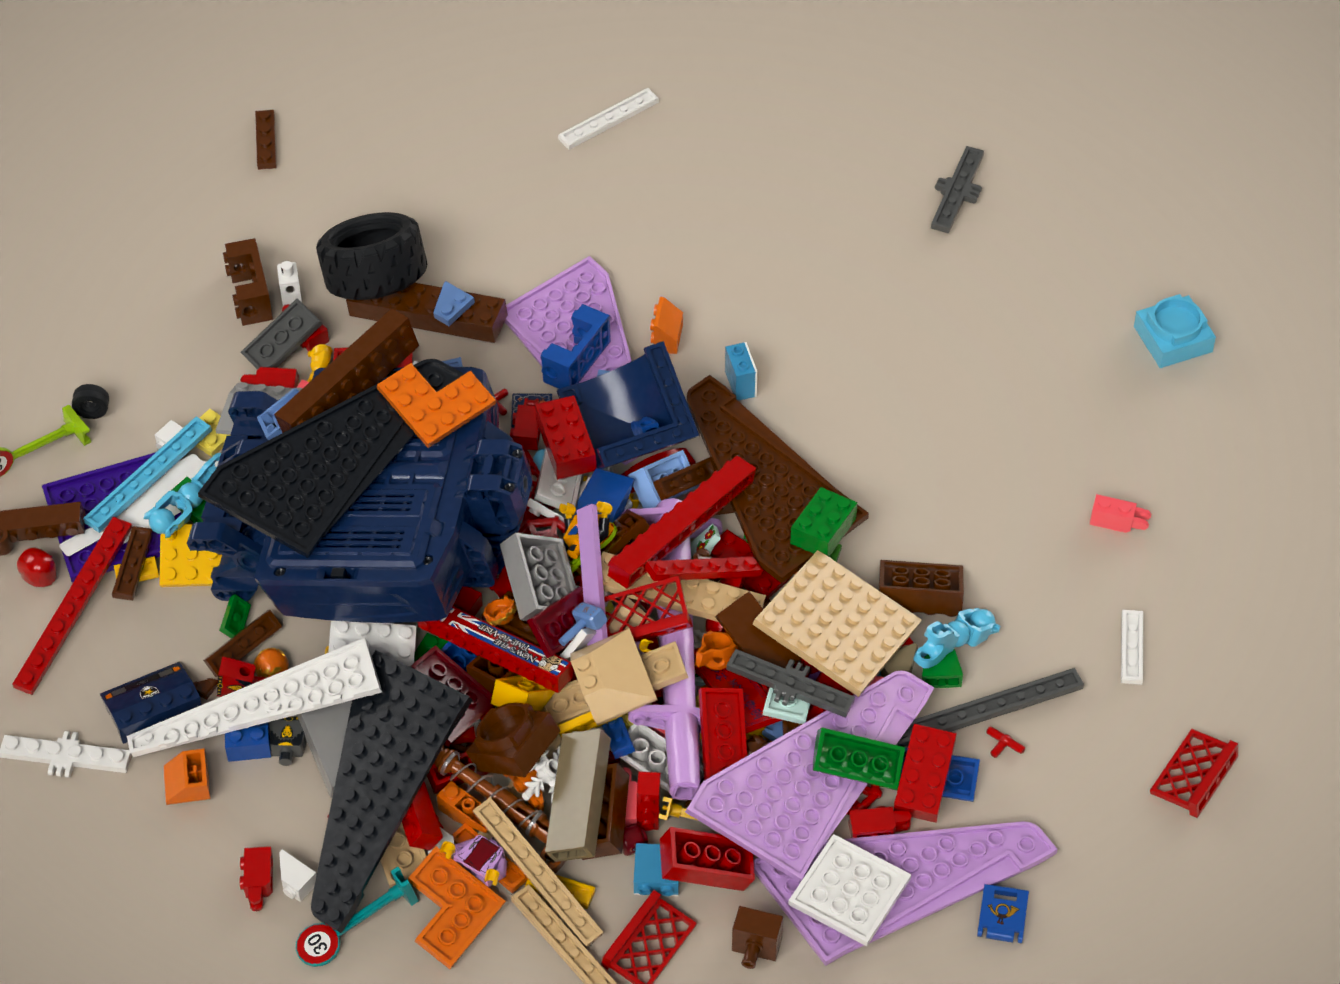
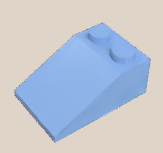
[628,450,699,508]

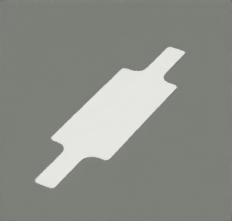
[59,454,219,556]

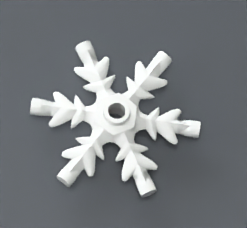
[522,746,560,803]

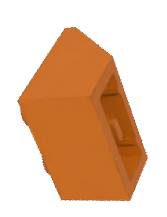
[650,297,683,354]
[164,748,210,805]

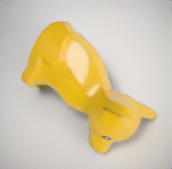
[307,344,333,382]

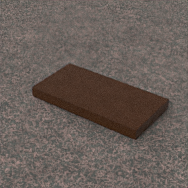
[715,591,801,668]

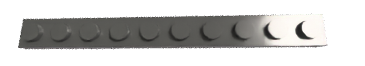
[896,668,1084,747]

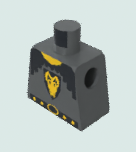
[268,717,307,766]

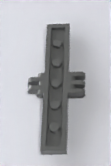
[931,146,984,233]
[726,649,855,718]

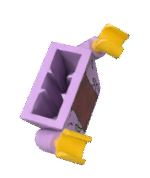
[439,835,507,888]

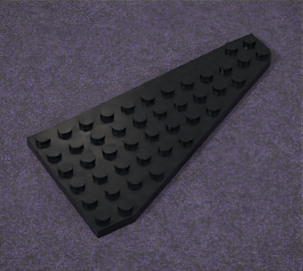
[198,359,464,558]
[311,650,473,933]

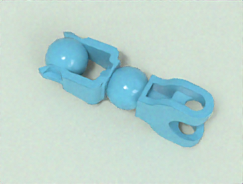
[144,453,221,539]
[913,608,1001,668]

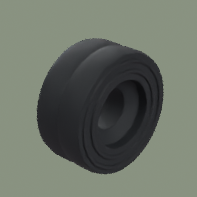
[72,384,109,419]

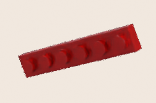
[644,556,763,581]

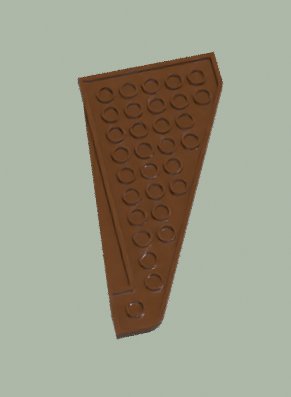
[687,375,869,583]

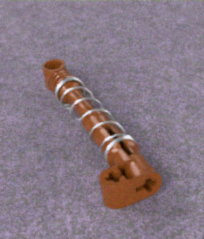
[433,745,566,874]

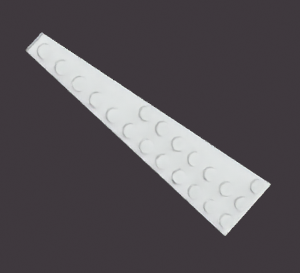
[127,638,382,757]

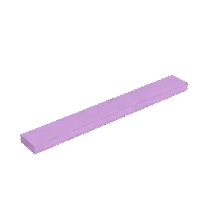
[577,504,608,646]

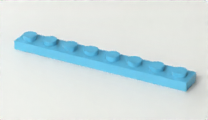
[83,416,212,533]

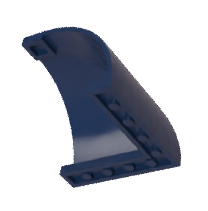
[556,341,700,469]

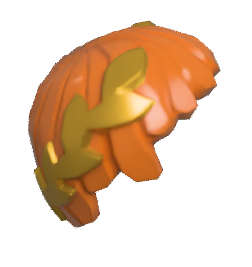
[483,595,517,626]
[254,648,289,678]

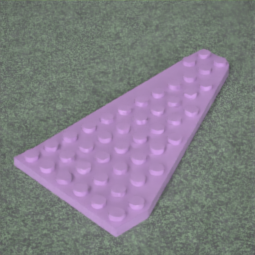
[505,256,638,465]
[685,671,934,883]
[753,821,1058,966]

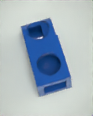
[631,416,659,436]

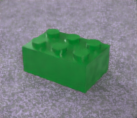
[790,487,858,557]

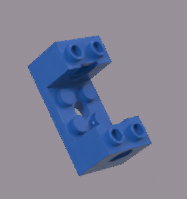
[540,304,611,389]

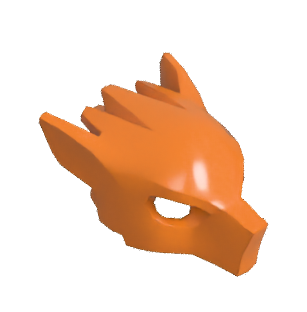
[695,630,738,671]

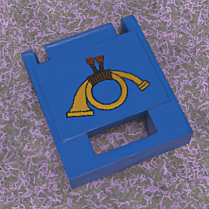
[977,884,1029,943]

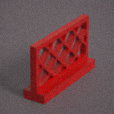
[604,576,693,641]
[1150,729,1238,818]
[601,890,697,984]

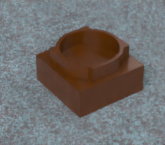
[466,703,561,777]

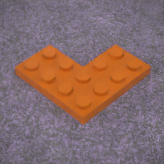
[377,363,496,448]
[408,846,506,969]

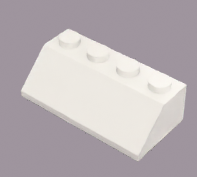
[610,724,704,793]

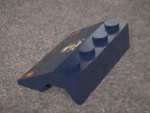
[100,662,202,744]

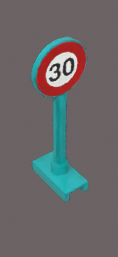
[296,867,419,967]

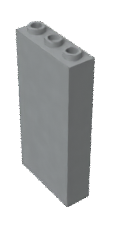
[296,700,352,798]

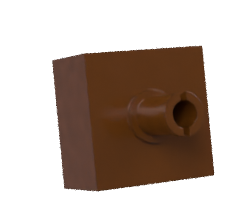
[732,906,783,969]

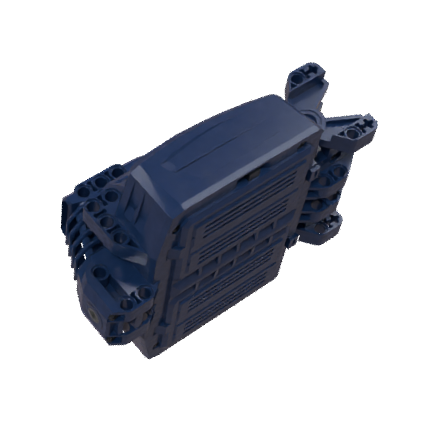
[187,367,533,623]

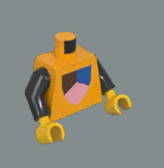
[559,501,614,559]

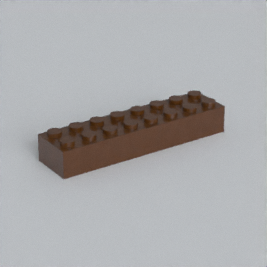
[346,283,508,343]
[274,308,419,433]

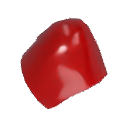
[17,547,56,587]

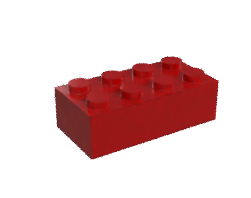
[535,395,597,480]
[894,724,957,823]
[660,827,755,891]

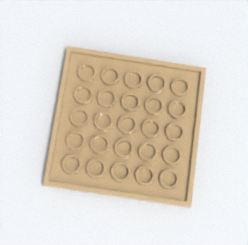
[753,550,922,697]

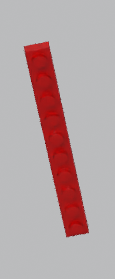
[12,517,132,695]

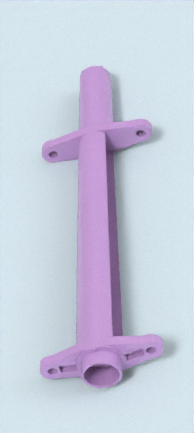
[622,498,723,800]

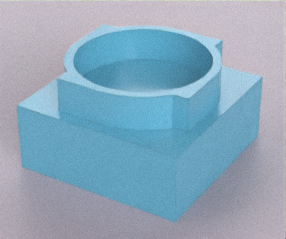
[1134,294,1216,368]

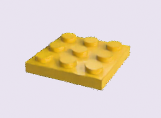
[159,524,222,587]

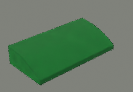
[813,727,905,791]

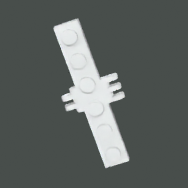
[0,731,132,778]

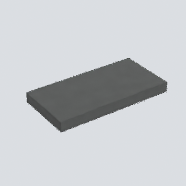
[241,298,323,370]

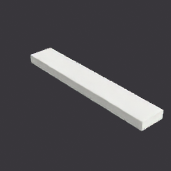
[558,88,659,150]

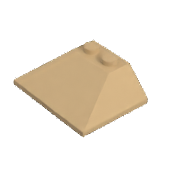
[570,628,657,726]

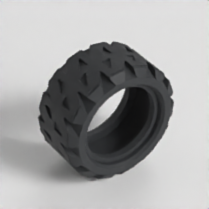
[316,212,428,300]

